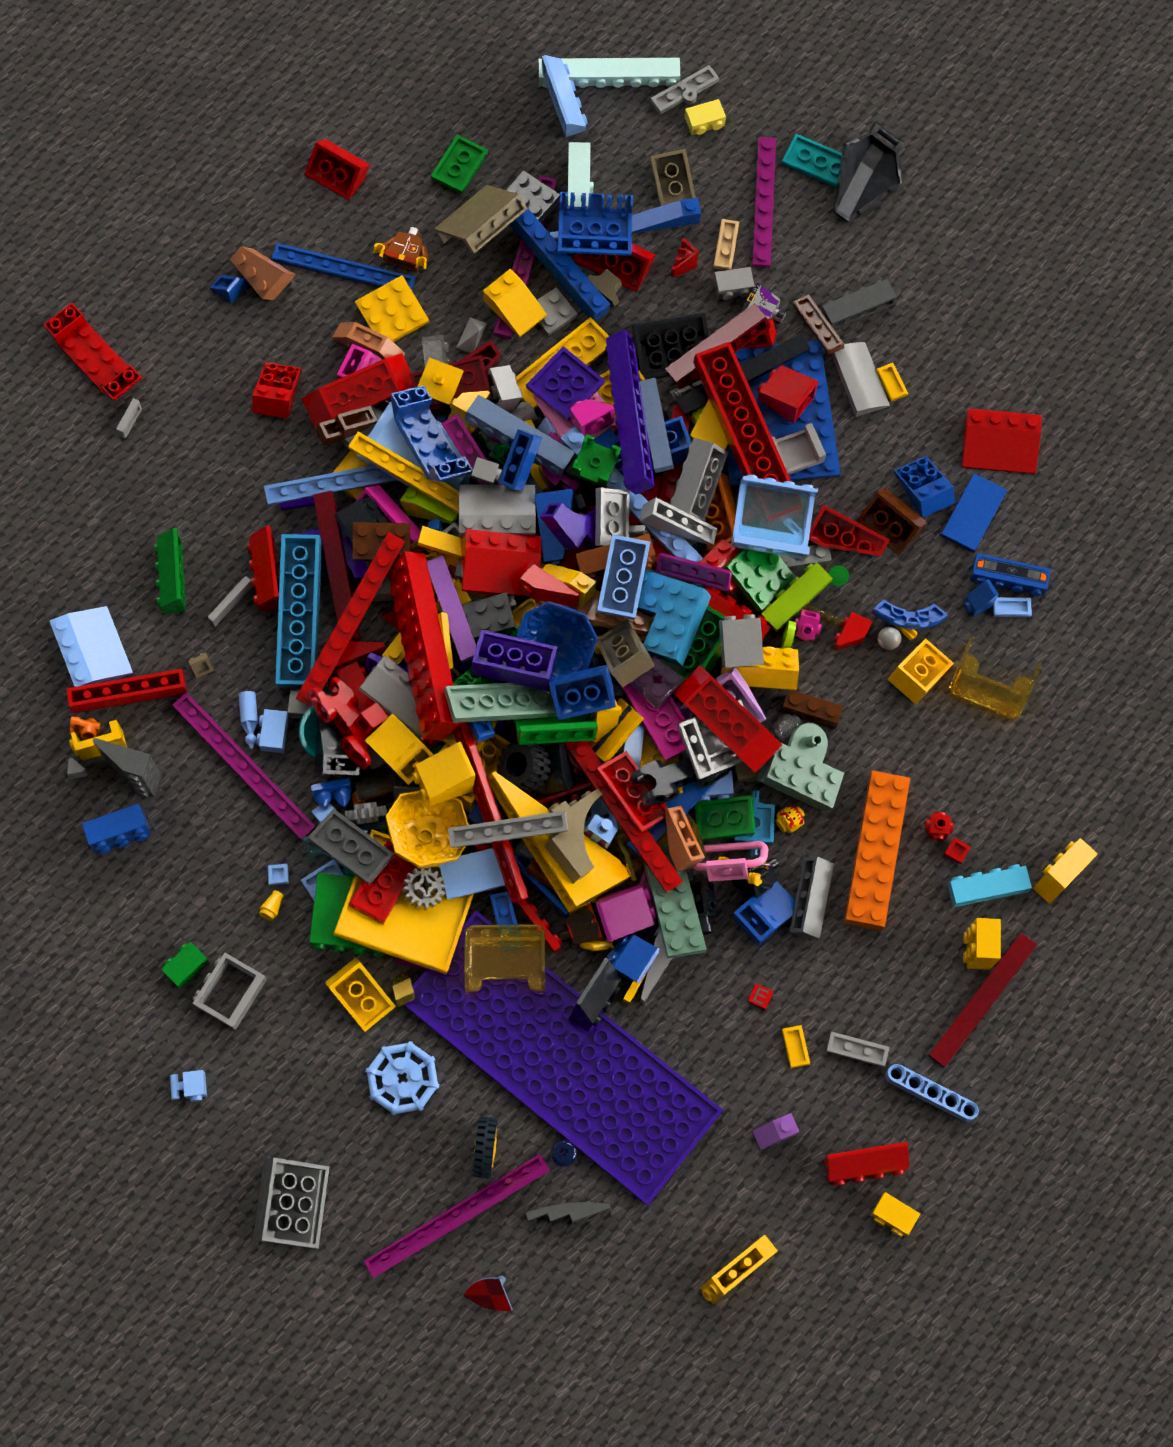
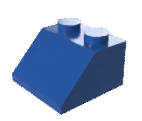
[606,934,660,983]

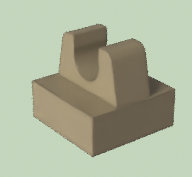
[189,653,214,679]

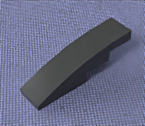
[526,1202,611,1224]

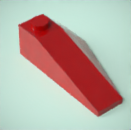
[809,505,890,556]

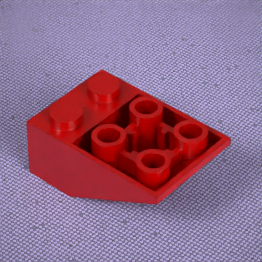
[252,362,301,419]

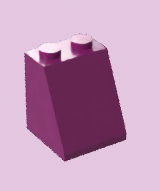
[596,884,657,942]

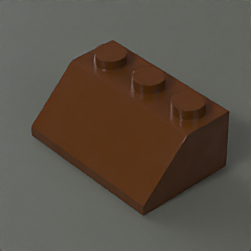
[857,488,928,555]

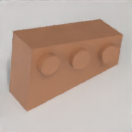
[230,246,296,300]

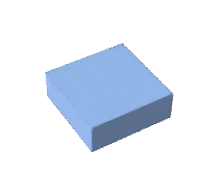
[268,864,289,886]

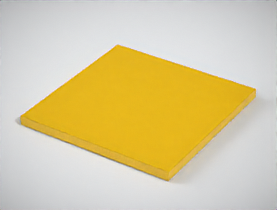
[333,830,474,974]

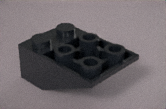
[314,715,359,775]

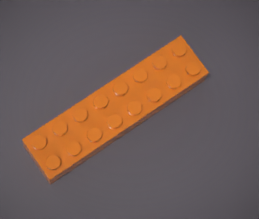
[843,770,910,931]

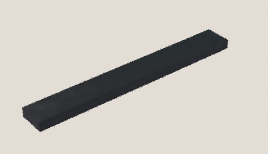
[676,334,811,416]

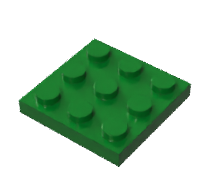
[723,548,795,612]

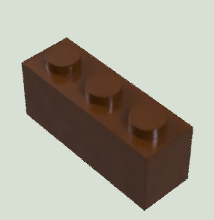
[781,689,843,730]

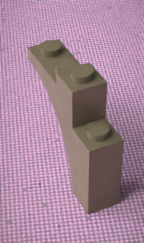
[545,789,603,884]

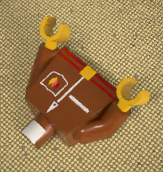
[373,227,429,272]

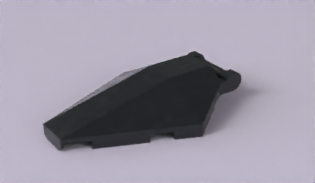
[833,121,904,223]

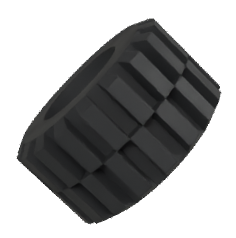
[497,741,551,792]

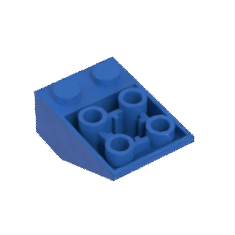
[894,456,955,518]
[732,881,795,947]

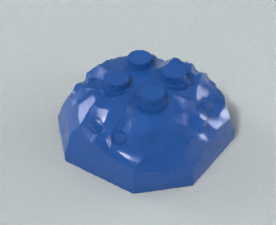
[516,601,598,677]

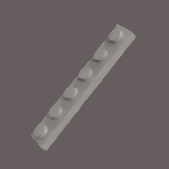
[448,811,569,848]

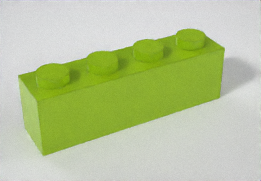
[761,562,833,632]

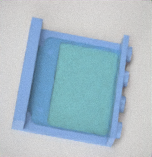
[731,475,818,559]

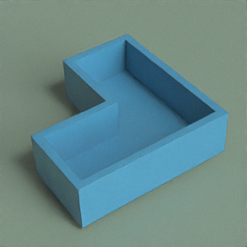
[637,570,711,666]

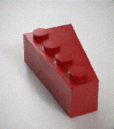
[700,585,770,640]

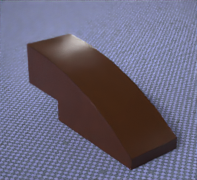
[316,406,378,446]

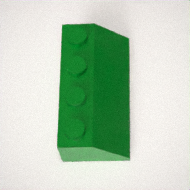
[154,528,186,613]

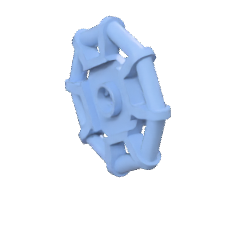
[365,1041,440,1116]

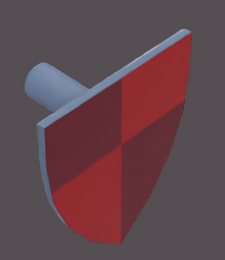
[464,1276,513,1311]

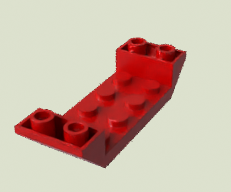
[43,303,143,401]
[302,353,413,429]
[673,665,782,773]

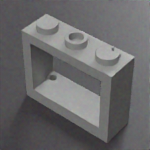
[192,953,267,1030]

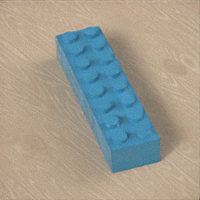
[275,534,322,689]

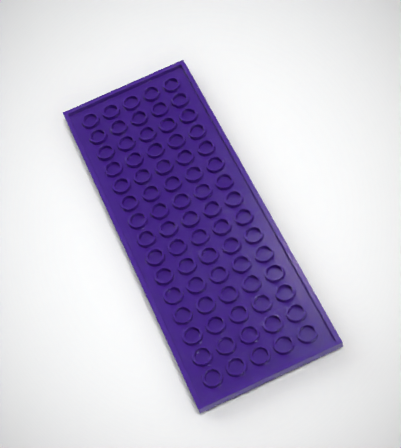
[404,911,723,1206]

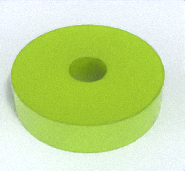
[781,620,796,649]

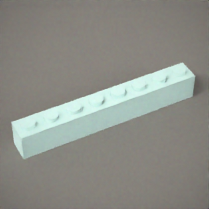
[539,58,680,88]

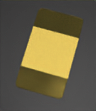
[391,971,415,1007]

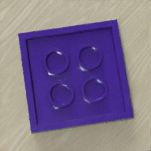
[526,346,605,422]

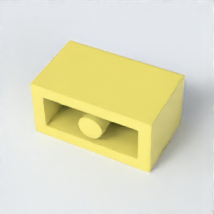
[685,99,726,135]

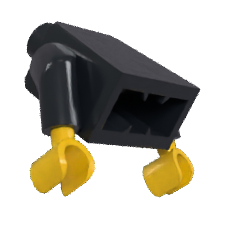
[718,857,779,898]

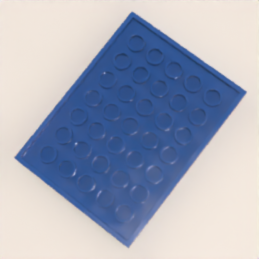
[725,340,841,487]

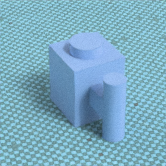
[170,1070,207,1102]

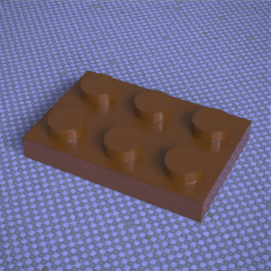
[353,522,410,562]

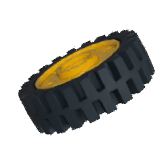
[473,1117,498,1179]

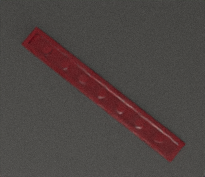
[313,490,361,641]
[928,933,1037,1068]

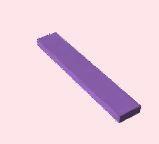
[427,555,477,663]

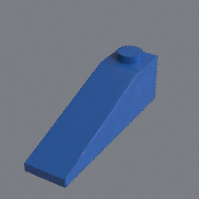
[631,197,701,234]

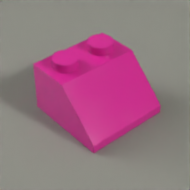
[570,399,614,437]

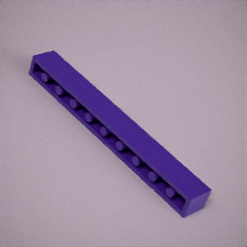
[605,329,655,495]

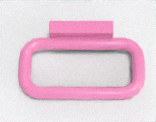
[692,841,768,882]

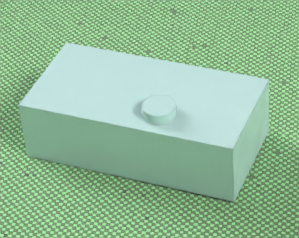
[568,142,593,207]

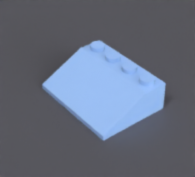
[542,55,588,137]
[50,606,133,687]

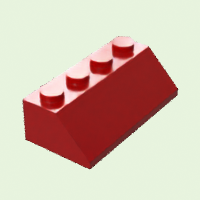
[573,243,656,292]
[247,526,279,612]
[823,1142,909,1186]

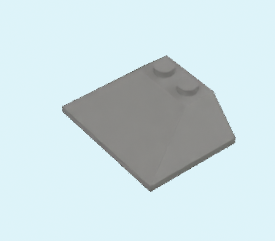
[677,699,744,780]

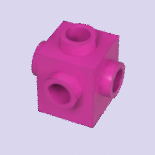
[794,609,822,641]

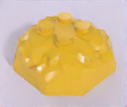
[385,791,469,868]

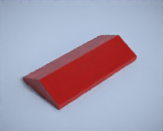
[596,751,667,833]

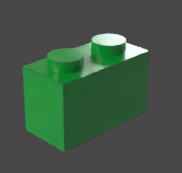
[161,942,209,989]

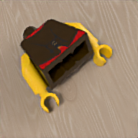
[559,895,617,951]

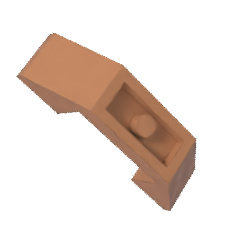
[332,322,405,359]

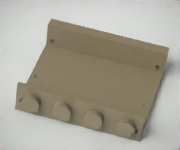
[434,185,527,254]

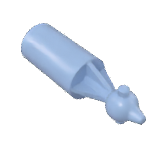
[238,691,258,749]

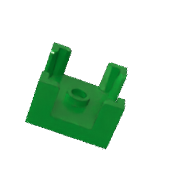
[571,434,621,488]

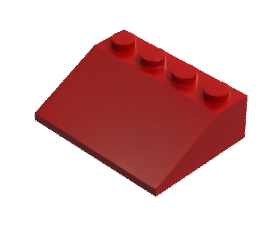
[962,408,1042,474]
[461,529,541,597]

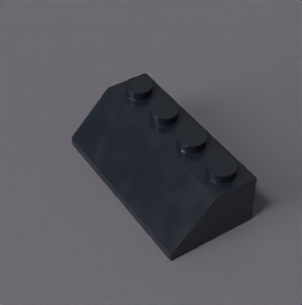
[334,497,395,568]

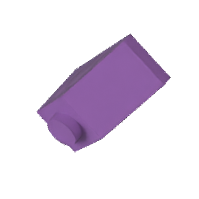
[753,1113,799,1150]

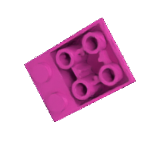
[337,344,391,404]

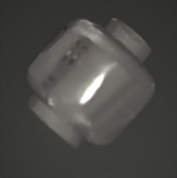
[773,713,802,742]

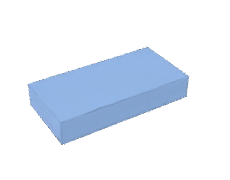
[993,597,1032,617]

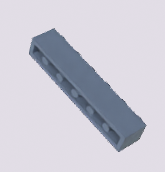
[465,394,575,477]

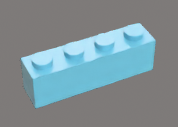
[948,864,1032,907]

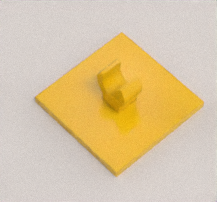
[418,357,464,405]

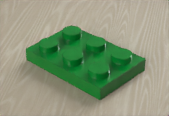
[431,135,488,195]
[695,795,755,842]

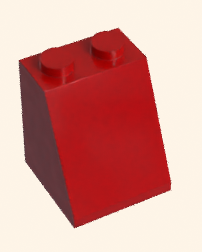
[758,365,819,424]

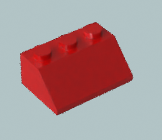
[304,139,370,200]

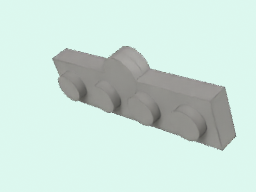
[651,65,719,115]

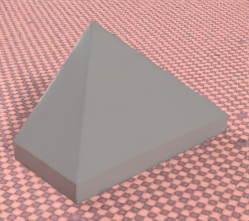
[456,317,487,354]

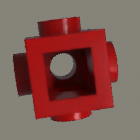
[924,812,954,841]

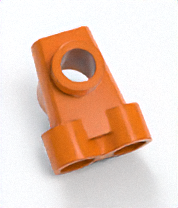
[69,716,101,740]

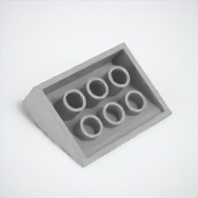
[459,485,536,538]

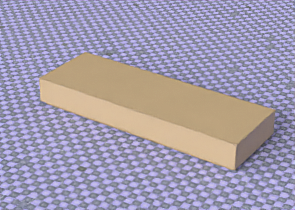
[713,219,739,271]

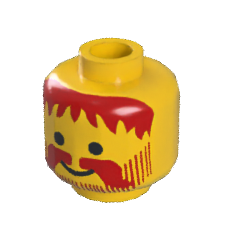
[775,805,805,833]

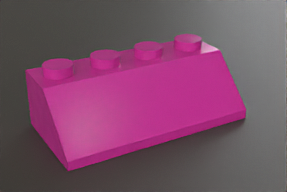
[356,484,421,552]

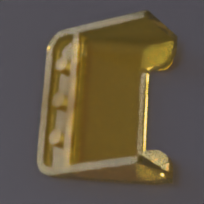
[464,925,545,992]

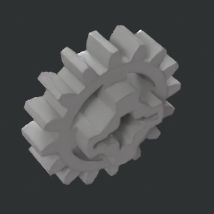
[345,802,387,824]
[402,868,446,910]

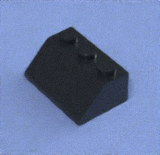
[568,957,621,1032]

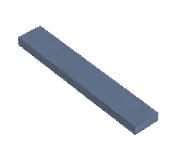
[640,378,674,473]

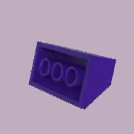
[471,630,557,691]

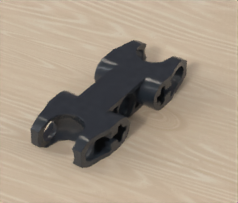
[630,749,730,805]

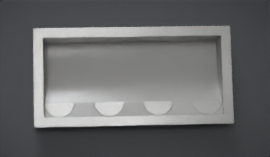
[831,342,890,417]

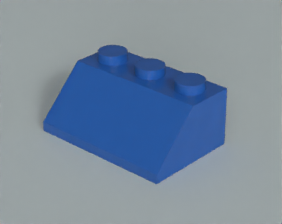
[549,665,616,720]

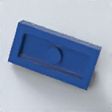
[311,778,352,808]

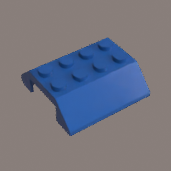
[558,192,633,256]

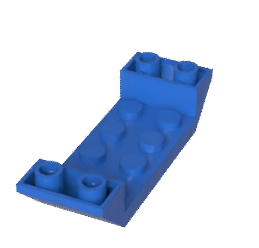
[390,385,473,482]

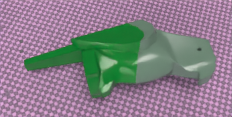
[477,430,511,466]

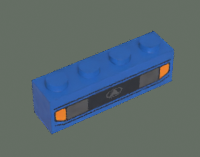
[970,553,1051,596]

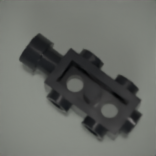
[689,874,718,935]

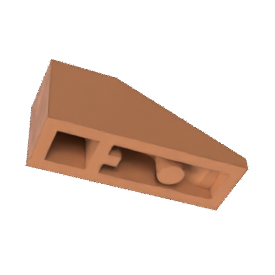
[665,806,705,871]

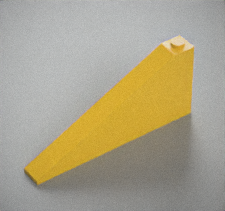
[488,772,630,913]

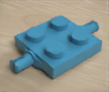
[734,790,775,856]

